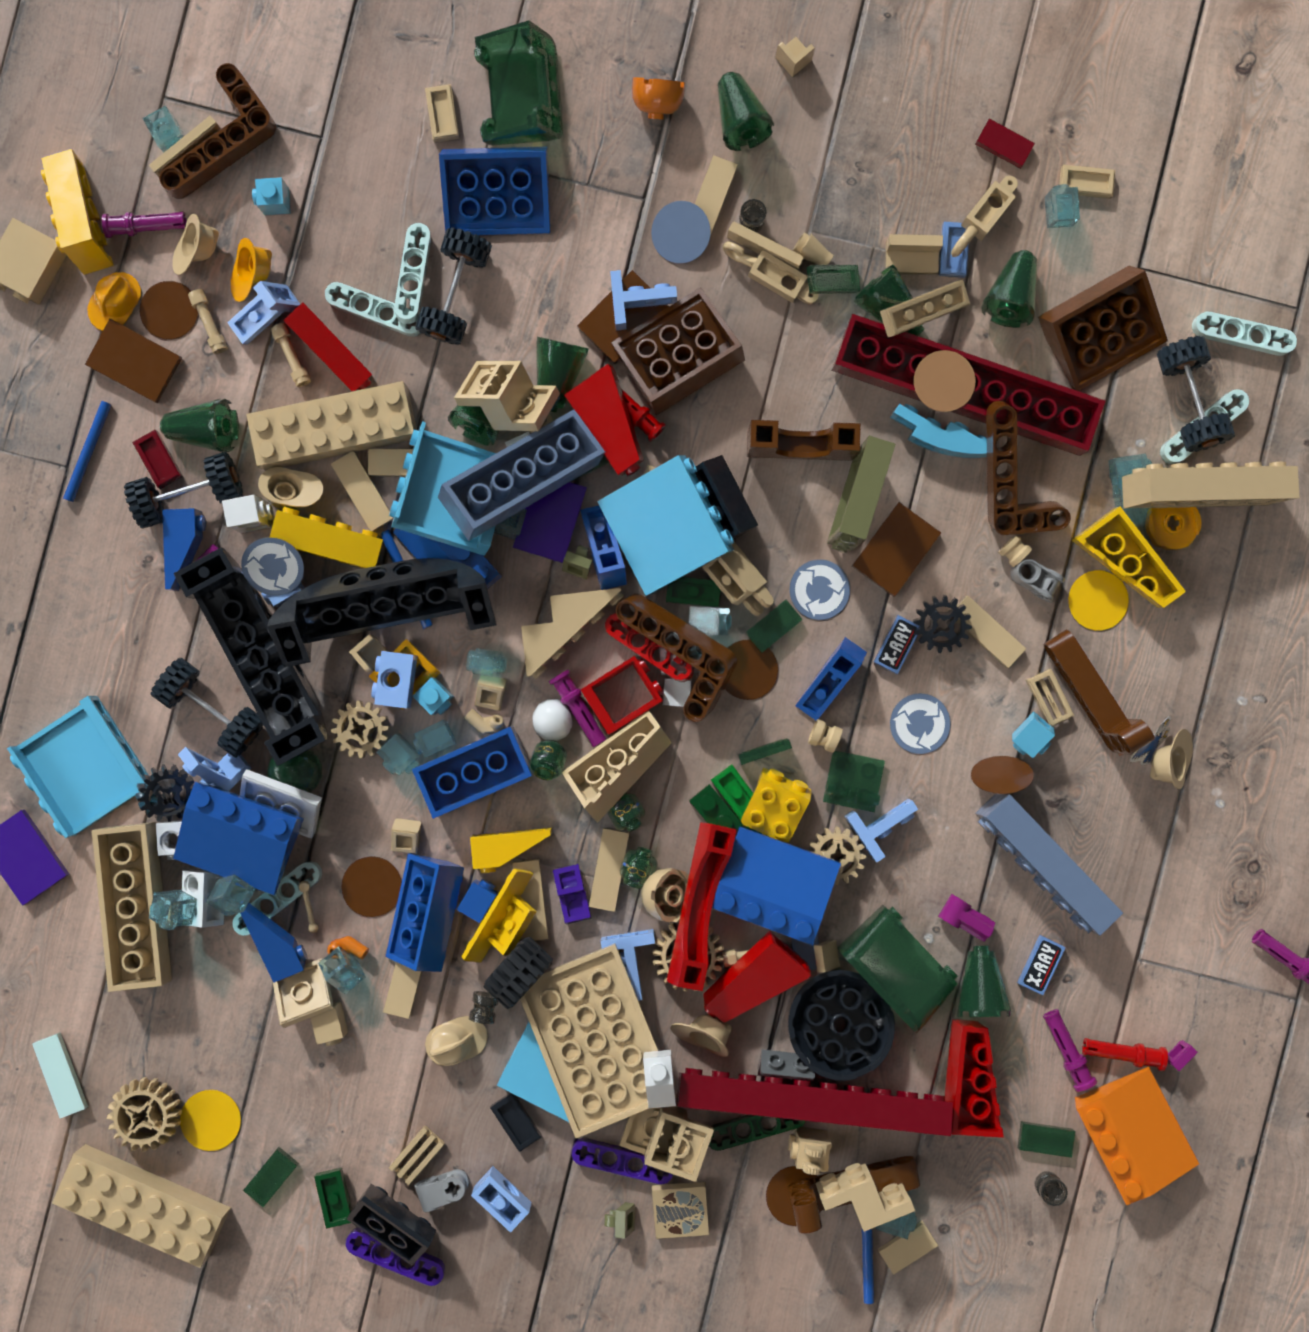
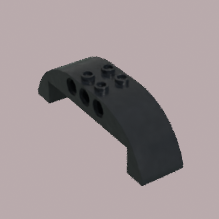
[173,547,327,766]
[267,558,497,668]

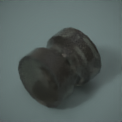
[739,199,767,232]
[469,991,499,1024]
[1034,1171,1068,1206]

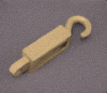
[951,176,1018,257]
[723,241,819,305]

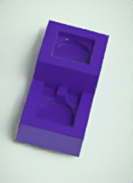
[553,864,592,925]

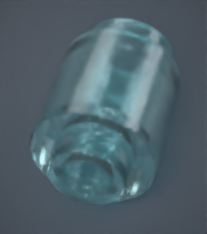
[466,648,507,678]

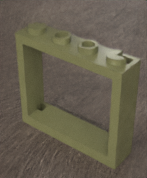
[827,435,896,553]

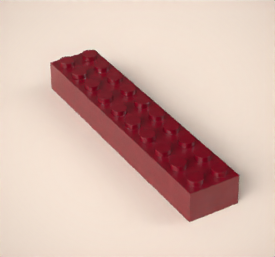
[831,314,1106,456]
[676,1068,953,1136]

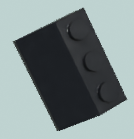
[695,455,758,540]
[347,1184,436,1266]

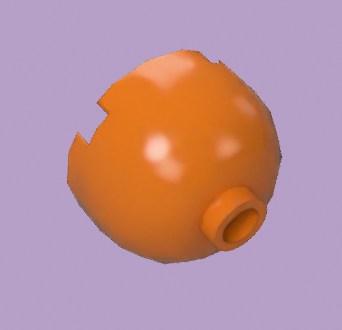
[632,77,685,120]

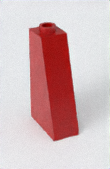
[283,302,372,392]
[565,364,644,477]
[703,930,811,1023]

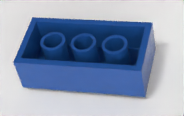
[412,726,534,819]

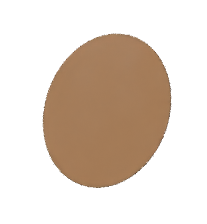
[914,350,975,412]

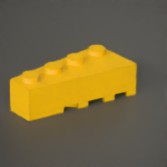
[41,149,114,275]
[1072,506,1186,608]
[269,507,383,568]

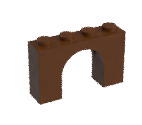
[746,420,861,461]

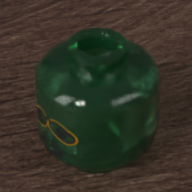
[529,740,567,781]
[607,792,645,833]
[620,847,658,889]

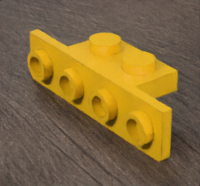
[462,869,537,963]

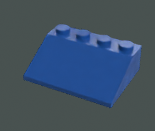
[439,146,550,235]
[173,782,304,895]
[712,826,841,945]

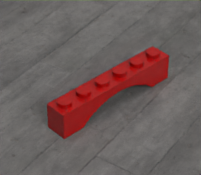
[666,822,737,991]

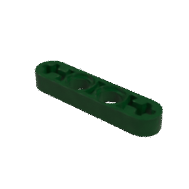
[709,1115,806,1151]

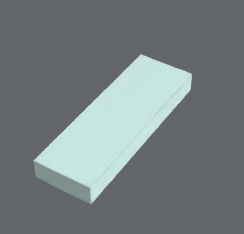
[32,1032,88,1118]

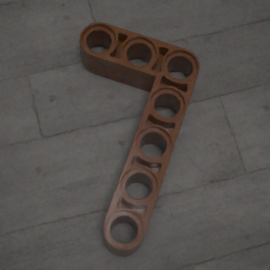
[159,63,276,199]
[986,401,1071,535]
[616,594,737,722]
[1043,629,1155,755]
[787,1156,921,1234]

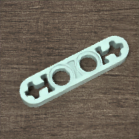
[394,223,431,324]
[325,282,420,337]
[1192,312,1297,356]
[1160,389,1249,464]
[232,861,322,936]

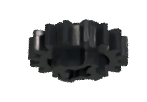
[913,595,972,653]
[135,764,195,822]

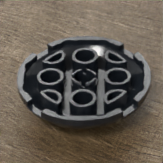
[788,970,895,1081]

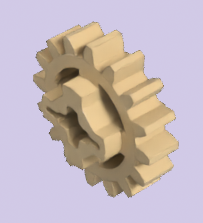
[331,701,390,758]
[809,826,866,885]

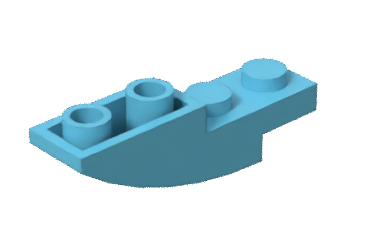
[890,403,987,458]

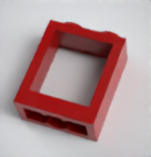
[580,656,664,735]

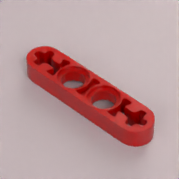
[605,614,694,682]

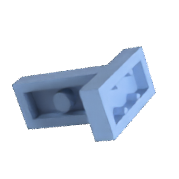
[610,270,677,331]
[227,281,300,344]
[178,747,251,791]
[844,799,918,863]
[601,929,655,1001]

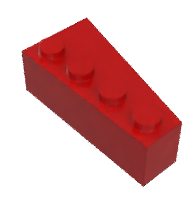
[945,1019,1004,1138]

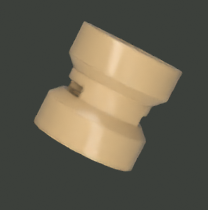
[808,719,843,753]

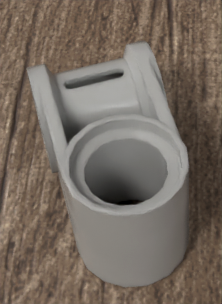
[1010,559,1065,603]
[415,1169,469,1212]

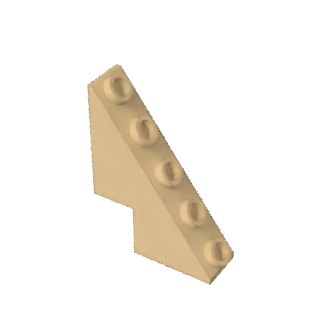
[521,588,624,679]

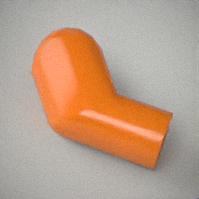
[327,936,369,960]

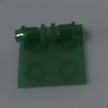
[823,750,885,813]

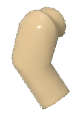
[464,709,504,734]

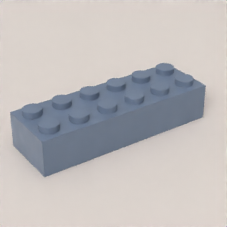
[438,409,605,541]
[975,794,1123,936]

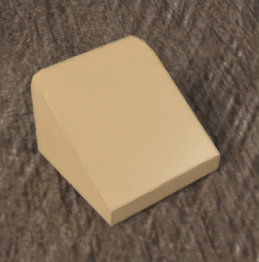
[474,674,507,711]
[391,818,421,854]

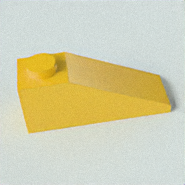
[470,828,552,873]

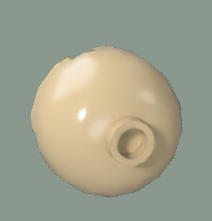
[642,868,689,922]

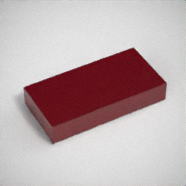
[975,118,1035,169]
[132,430,183,489]

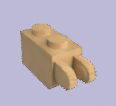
[702,542,774,616]
[788,1127,832,1175]

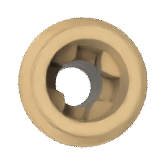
[793,232,833,268]

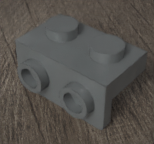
[757,1049,815,1081]

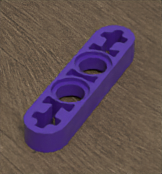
[572,1138,673,1184]
[345,1227,445,1286]

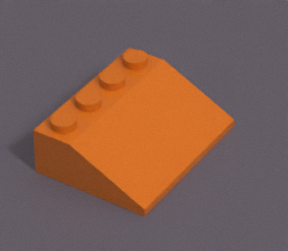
[1075,1067,1199,1206]

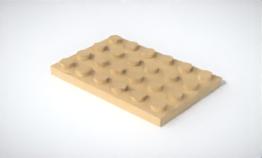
[520,943,677,1138]

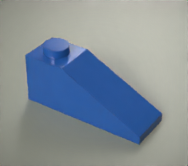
[580,505,627,590]
[162,508,206,591]
[795,637,867,720]
[240,902,308,983]

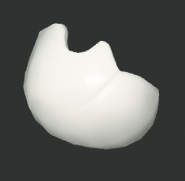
[532,699,573,741]

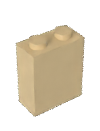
[0,218,66,305]

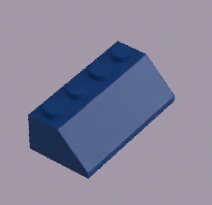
[393,529,502,589]
[385,853,465,972]

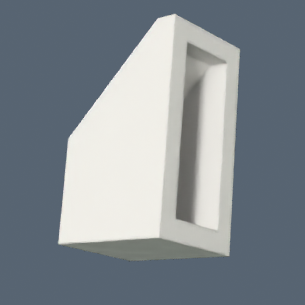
[643,1050,676,1108]

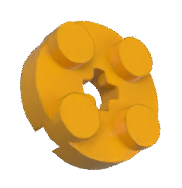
[1145,507,1202,550]

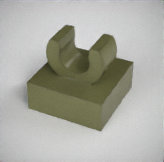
[562,545,592,580]
[604,1202,635,1239]

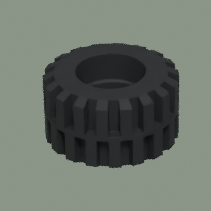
[483,937,553,1009]

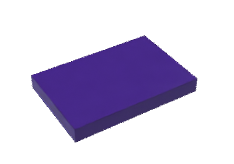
[513,482,587,563]
[0,809,69,906]

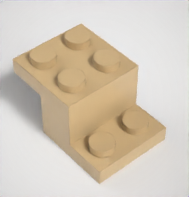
[454,361,560,431]
[619,1106,714,1182]
[816,1163,915,1231]

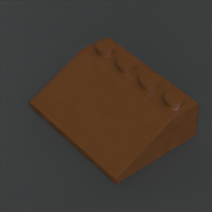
[1038,265,1168,391]
[611,287,745,416]

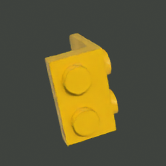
[741,767,811,843]

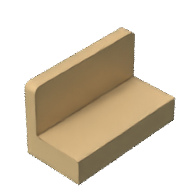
[885,234,943,274]

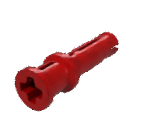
[621,388,667,442]
[1082,1038,1168,1071]

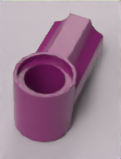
[938,893,996,942]

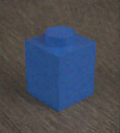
[457,878,499,923]

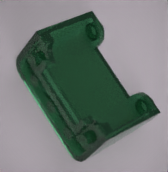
[474,20,563,146]
[837,905,958,1034]

